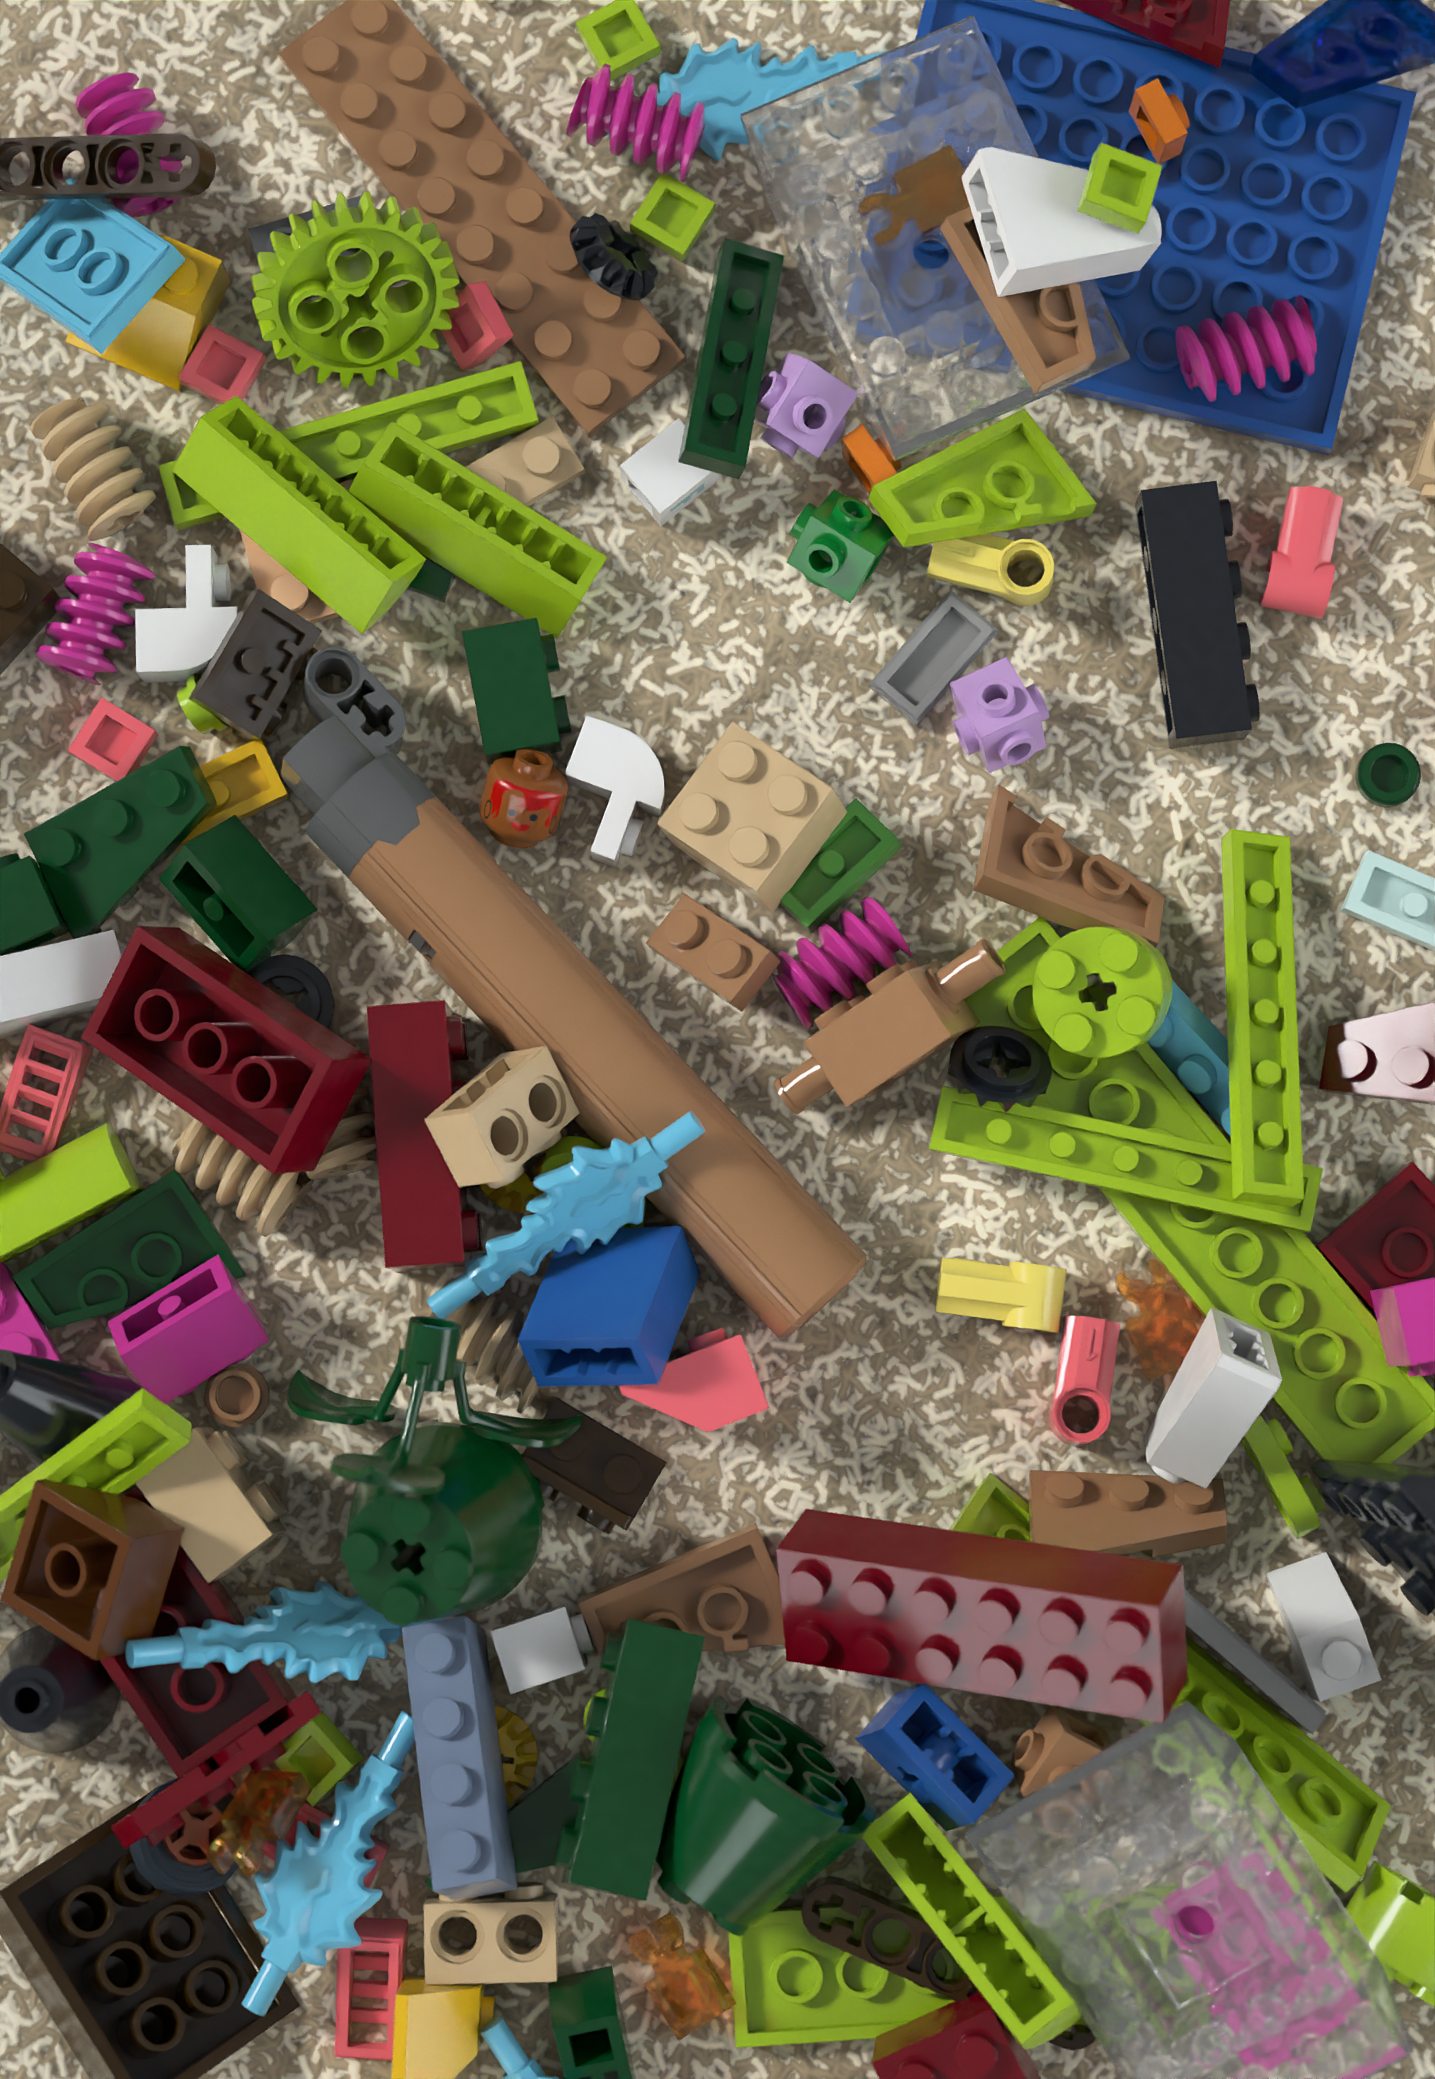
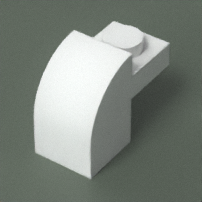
[135,545,240,683]
[565,715,665,868]

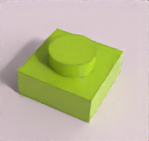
[576,0,661,81]
[1077,143,1162,234]
[630,174,716,262]
[274,1711,364,1807]

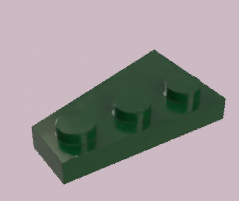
[24,746,217,939]
[12,1169,247,1330]

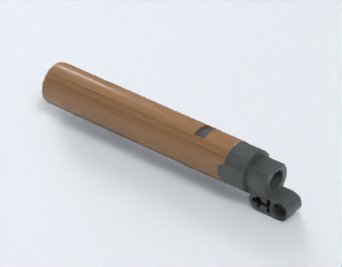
[281,647,867,1338]

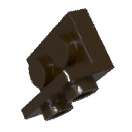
[189,589,322,740]
[521,1397,667,1535]

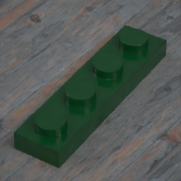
[678,238,784,479]

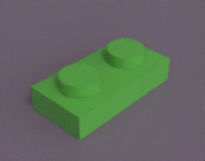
[780,798,902,934]

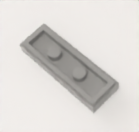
[1184,1589,1327,1734]

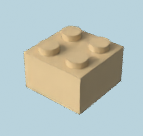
[656,721,847,913]
[135,1427,287,1583]

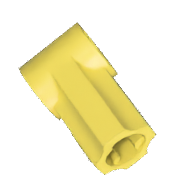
[927,534,1054,607]
[935,1257,1067,1333]

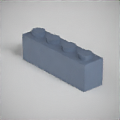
[402,1616,518,1901]

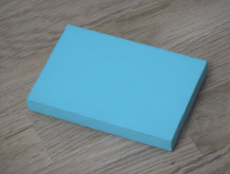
[0,176,186,354]

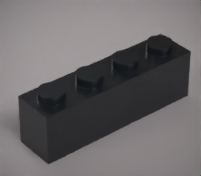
[1135,481,1260,749]

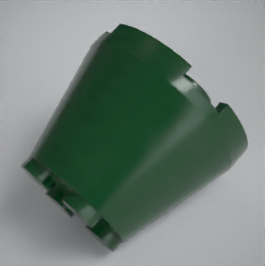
[341,1419,545,1625]
[656,1695,877,1936]

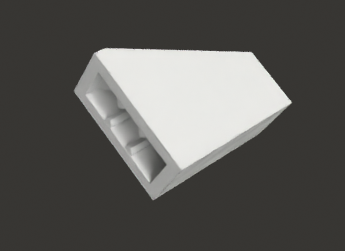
[961,147,1162,297]
[0,930,126,1039]
[1143,1307,1282,1488]

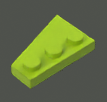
[868,408,1097,547]

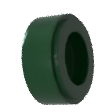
[1355,743,1421,808]

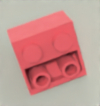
[619,1327,769,1432]

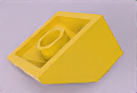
[65,234,231,392]
[391,1975,496,2079]

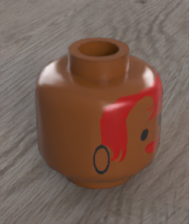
[479,749,569,848]

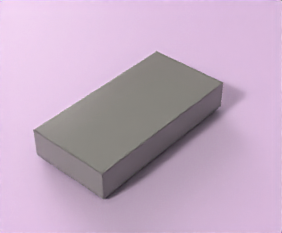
[869,590,999,727]

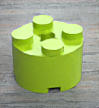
[1033,926,1173,1058]
[1331,1860,1435,2007]

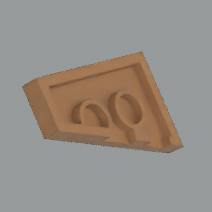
[940,207,1096,394]
[973,784,1165,948]
[1028,1470,1228,1558]
[577,1523,785,1657]

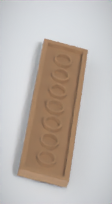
[278,0,686,438]

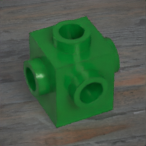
[786,489,895,603]

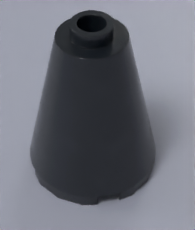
[0,1349,144,1467]
[0,1625,120,1753]

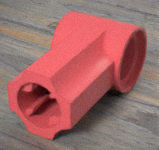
[1259,486,1344,619]
[1049,1315,1120,1446]

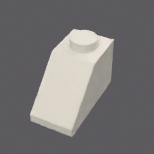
[1265,1552,1382,1702]

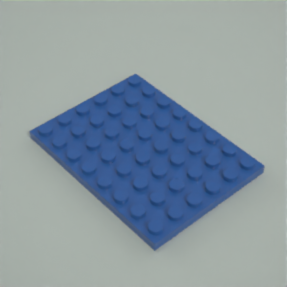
[842,0,1417,455]

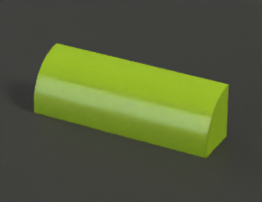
[172,396,426,634]
[348,421,608,638]
[0,1122,144,1263]
[861,1792,1082,2049]

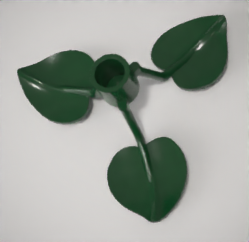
[287,1316,583,1495]

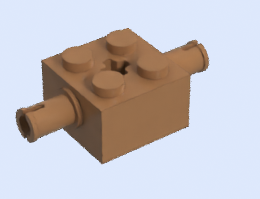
[775,938,1006,1114]

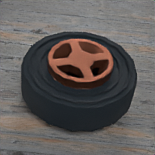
[130,1777,248,1896]

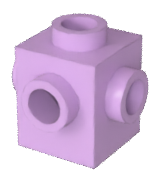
[754,352,858,458]
[950,657,1049,774]

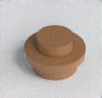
[204,1363,270,1427]

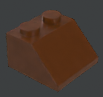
[0,1479,185,1661]

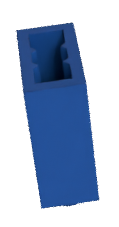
[517,1226,700,1387]

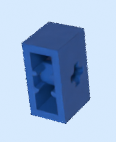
[855,1683,1015,1831]

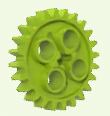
[251,191,460,388]

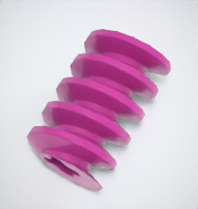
[566,64,706,183]
[75,72,183,217]
[1176,294,1317,402]
[35,543,155,686]
[771,897,913,1029]

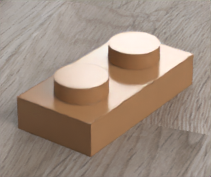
[646,893,781,1012]

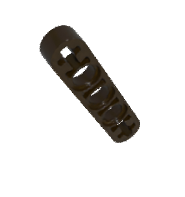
[0,133,216,200]
[801,1876,1103,2050]

